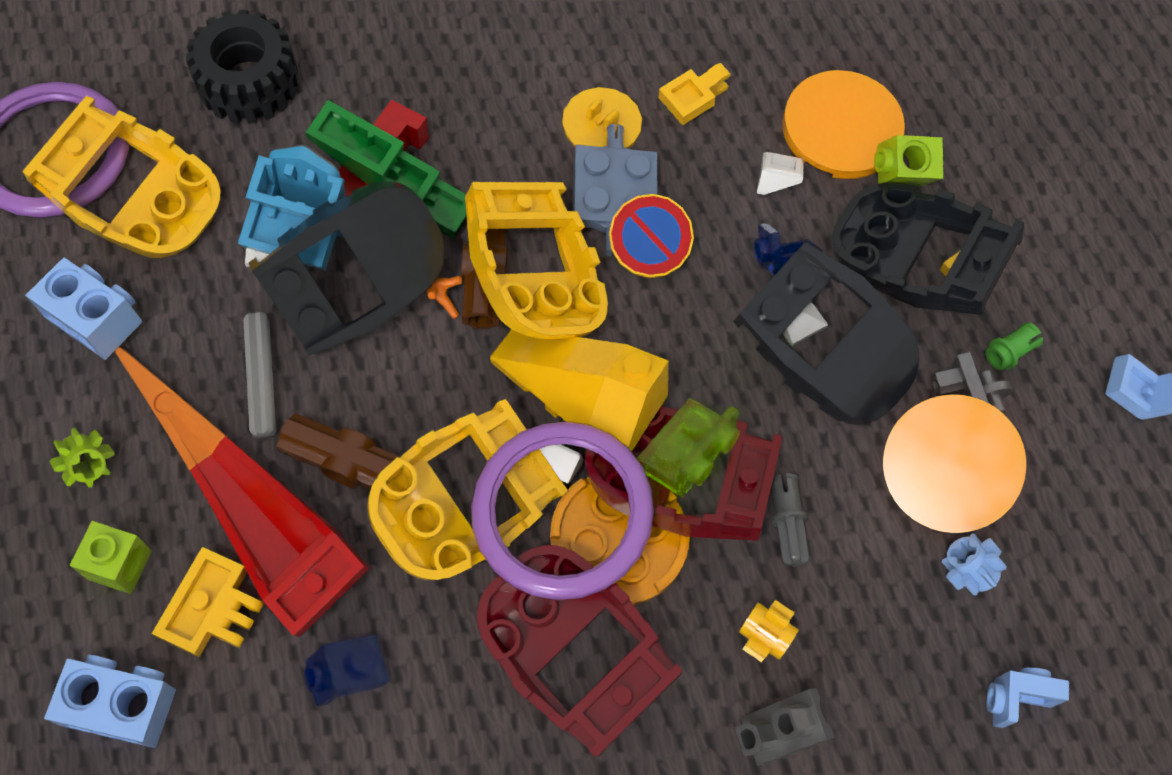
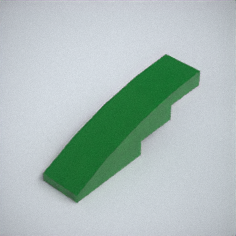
[306,100,467,239]

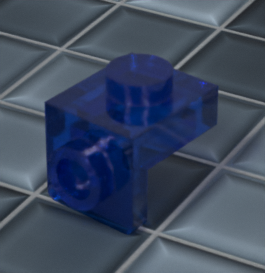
[754,223,823,276]
[304,635,389,706]

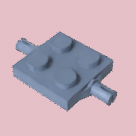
[572,124,657,257]

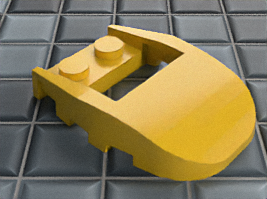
[22,95,220,258]
[465,182,608,339]
[367,399,568,580]

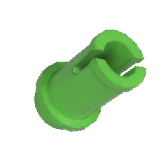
[985,322,1043,370]

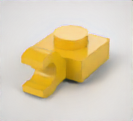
[658,63,731,126]

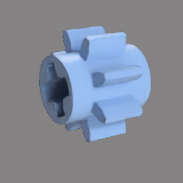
[942,534,1007,595]

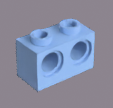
[25,258,143,360]
[44,655,176,748]

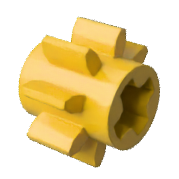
[739,599,799,663]

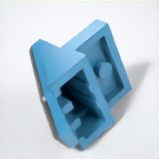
[238,144,345,271]

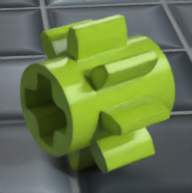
[49,428,115,488]

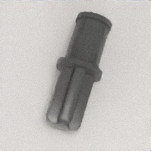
[771,473,810,567]

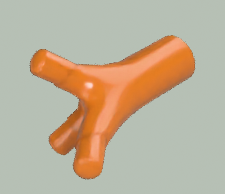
[425,276,463,319]

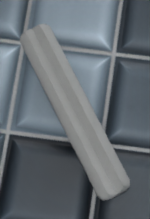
[243,312,276,438]

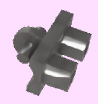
[931,352,1013,413]
[735,688,835,766]

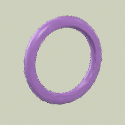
[0,82,129,218]
[471,422,654,600]

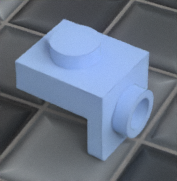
[1105,354,1172,420]
[986,668,1069,728]

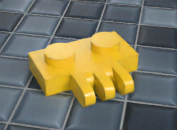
[151,547,264,657]

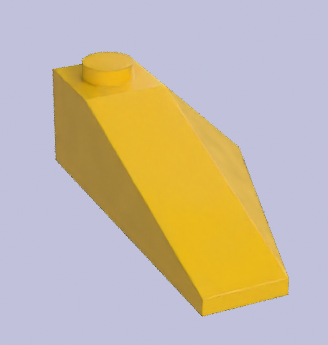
[490,329,669,452]

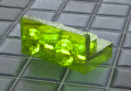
[637,398,740,498]

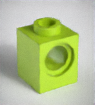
[874,135,943,186]
[69,521,152,594]

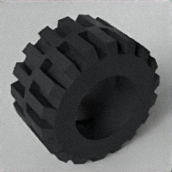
[186,10,299,124]

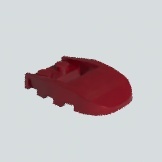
[585,404,783,541]
[477,545,683,757]

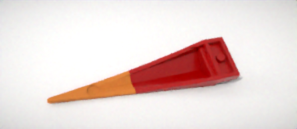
[115,347,370,637]

